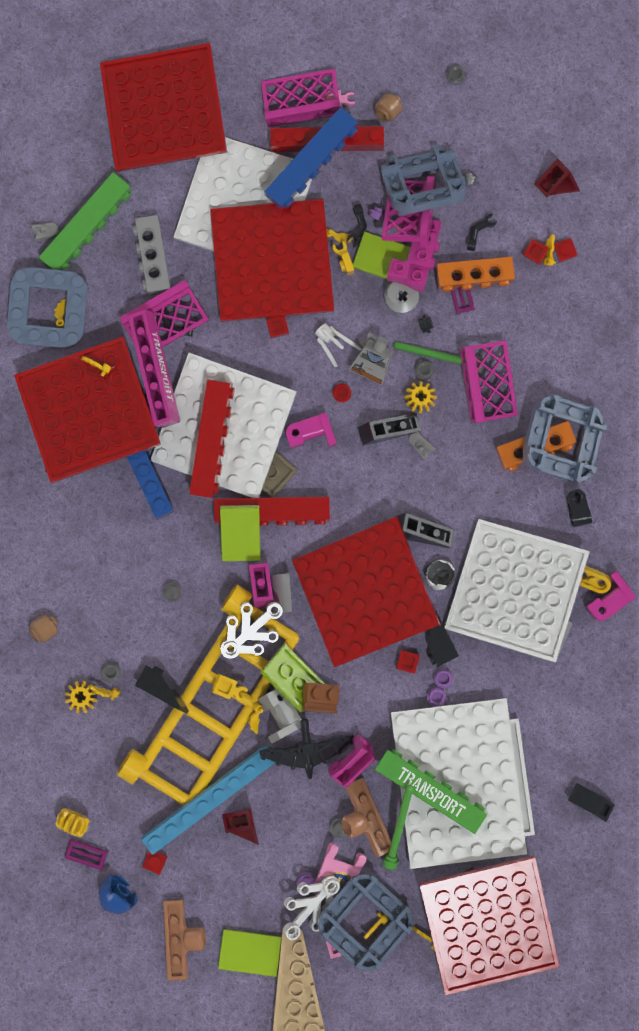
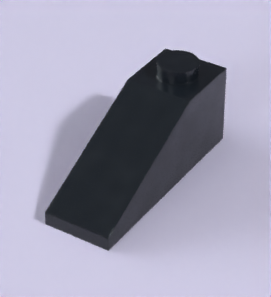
[358,413,421,446]
[394,513,454,548]
[428,606,459,667]
[135,665,189,714]

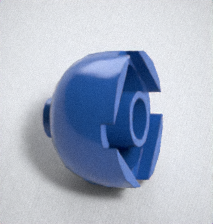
[98,874,138,914]

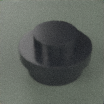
[419,315,434,334]

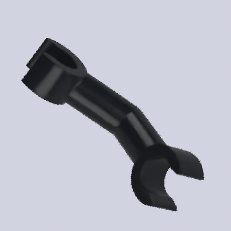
[346,204,367,248]
[467,214,497,251]
[157,307,193,337]

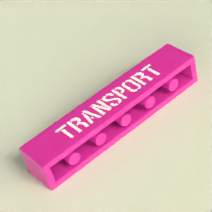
[128,310,180,428]

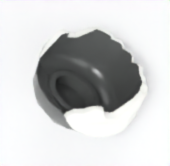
[426,560,455,590]

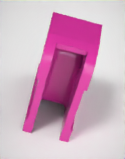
[286,413,337,450]
[585,571,636,621]
[328,734,376,787]

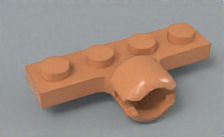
[341,777,391,858]
[163,900,206,981]

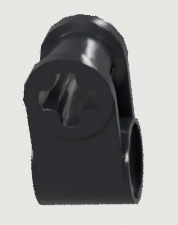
[567,489,592,528]

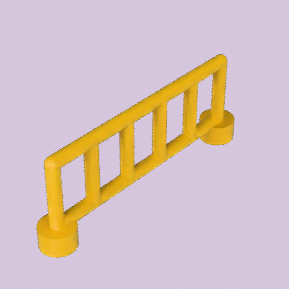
[116,584,299,805]

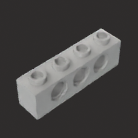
[133,215,170,296]

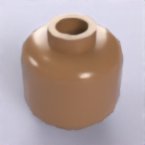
[375,93,403,122]
[29,614,58,643]

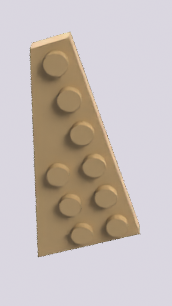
[273,928,325,1031]

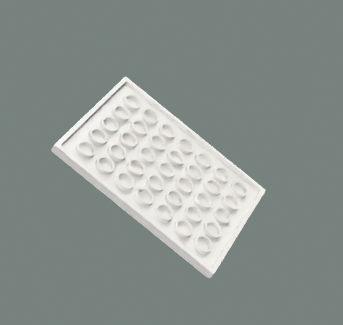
[391,698,527,869]

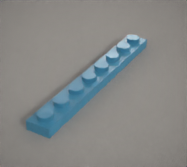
[140,744,275,855]

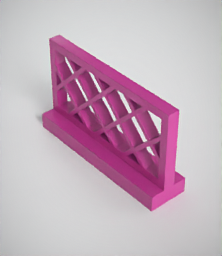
[261,69,341,127]
[382,177,436,247]
[119,280,209,347]
[460,340,518,423]

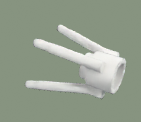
[315,323,362,367]

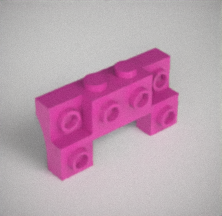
[387,214,442,292]

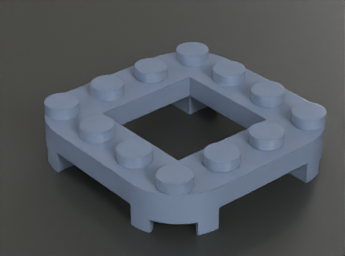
[381,144,466,216]
[7,267,89,348]
[523,395,607,482]
[317,874,413,971]

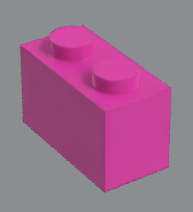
[249,563,273,608]

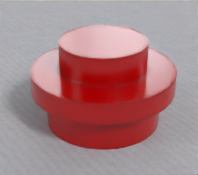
[332,384,351,403]

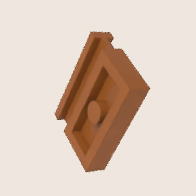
[302,682,340,714]

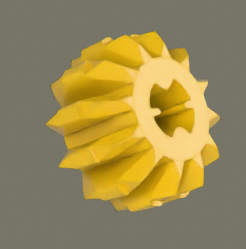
[404,381,437,414]
[65,681,98,714]
[55,808,90,837]

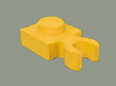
[211,673,248,701]

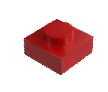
[554,238,578,263]
[523,239,550,265]
[266,316,289,339]
[396,650,420,674]
[142,851,168,875]

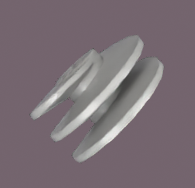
[384,282,419,313]

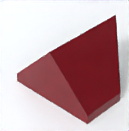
[534,159,580,198]
[222,808,259,845]

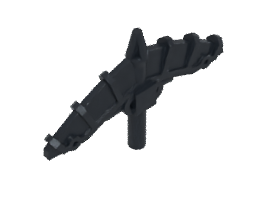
[259,719,354,779]

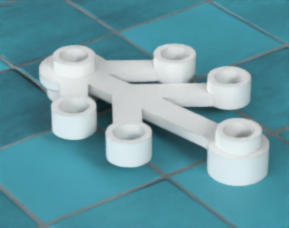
[221,602,283,658]
[283,876,340,940]

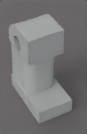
[258,689,302,743]

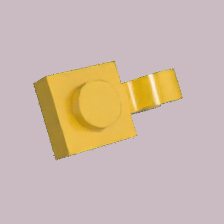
[332,241,354,276]

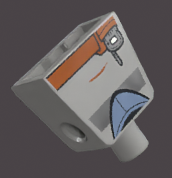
[349,337,393,385]

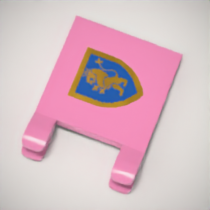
[312,843,367,898]

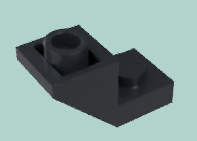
[568,783,615,822]

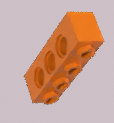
[435,257,515,292]
[495,421,577,472]

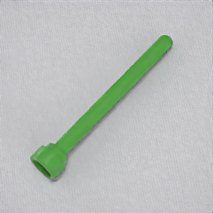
[393,342,483,373]
[382,785,413,870]

